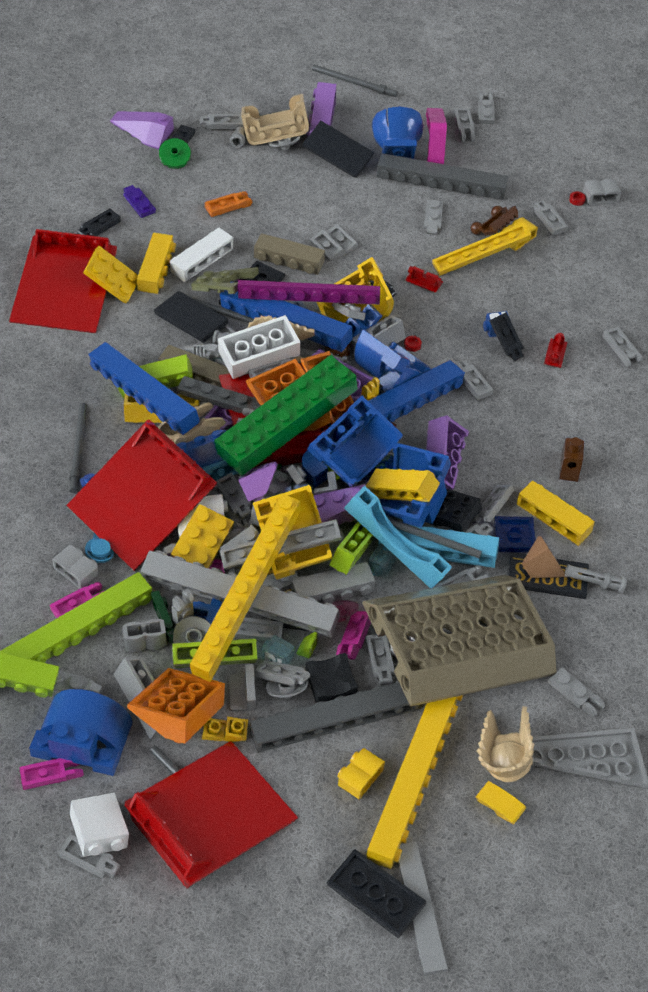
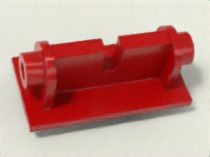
[405,266,443,293]
[544,333,568,368]

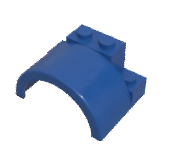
[355,329,432,392]
[307,396,403,487]
[380,443,451,528]
[29,689,133,776]

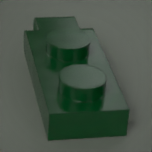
[151,590,174,644]

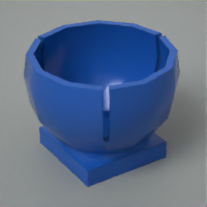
[372,106,424,159]

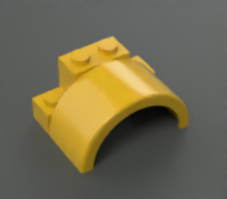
[316,257,394,323]
[253,485,333,580]

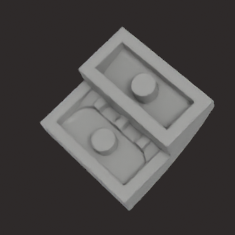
[310,224,358,261]

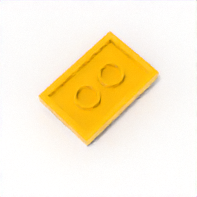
[83,246,138,303]
[171,504,234,569]

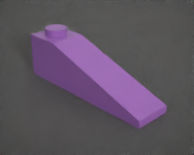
[110,111,174,150]
[238,462,278,502]

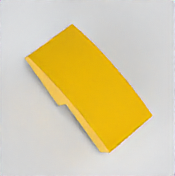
[202,716,248,742]
[476,781,526,825]

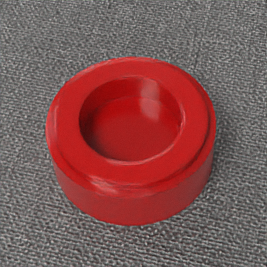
[569,191,586,206]
[404,336,422,352]

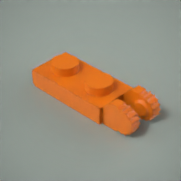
[204,191,253,217]

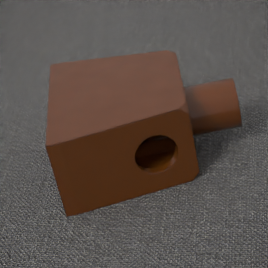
[559,437,584,482]

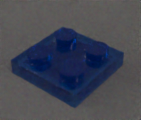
[494,516,536,552]

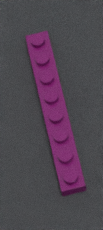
[238,280,380,305]

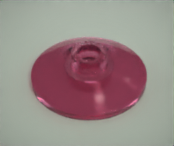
[331,600,359,622]

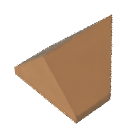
[522,536,566,578]

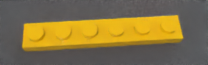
[432,223,531,276]

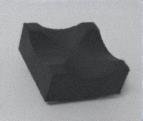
[432,489,482,532]
[305,653,358,703]

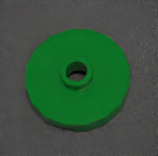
[159,138,191,169]

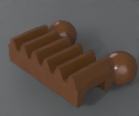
[470,206,518,235]

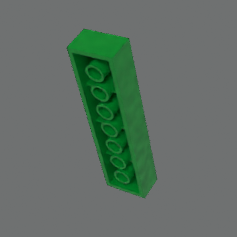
[214,355,358,476]

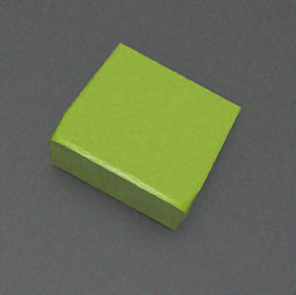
[296,631,318,659]

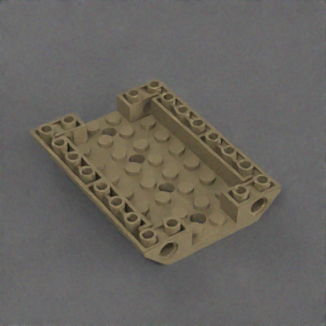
[362,575,557,707]

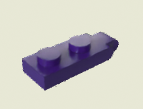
[123,185,156,218]

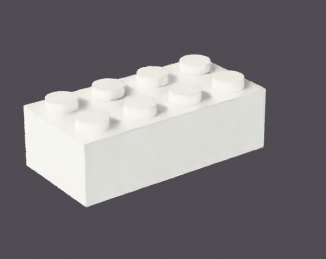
[218,315,300,379]

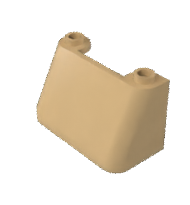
[241,94,309,145]

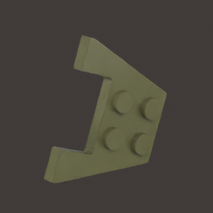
[191,267,259,294]

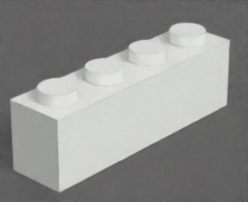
[170,228,233,282]

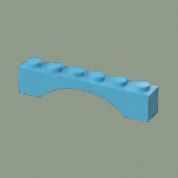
[344,486,452,588]

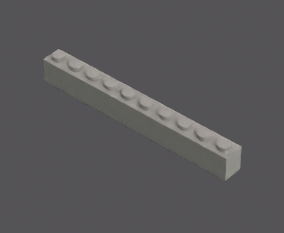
[140,550,340,638]

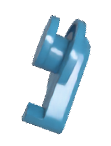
[85,533,114,563]

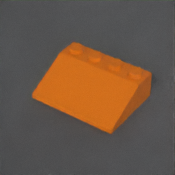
[246,359,331,432]
[127,668,225,744]

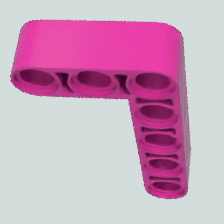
[426,108,447,164]

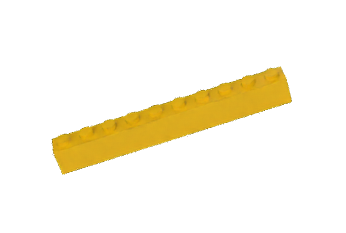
[190,493,300,682]
[366,695,463,869]

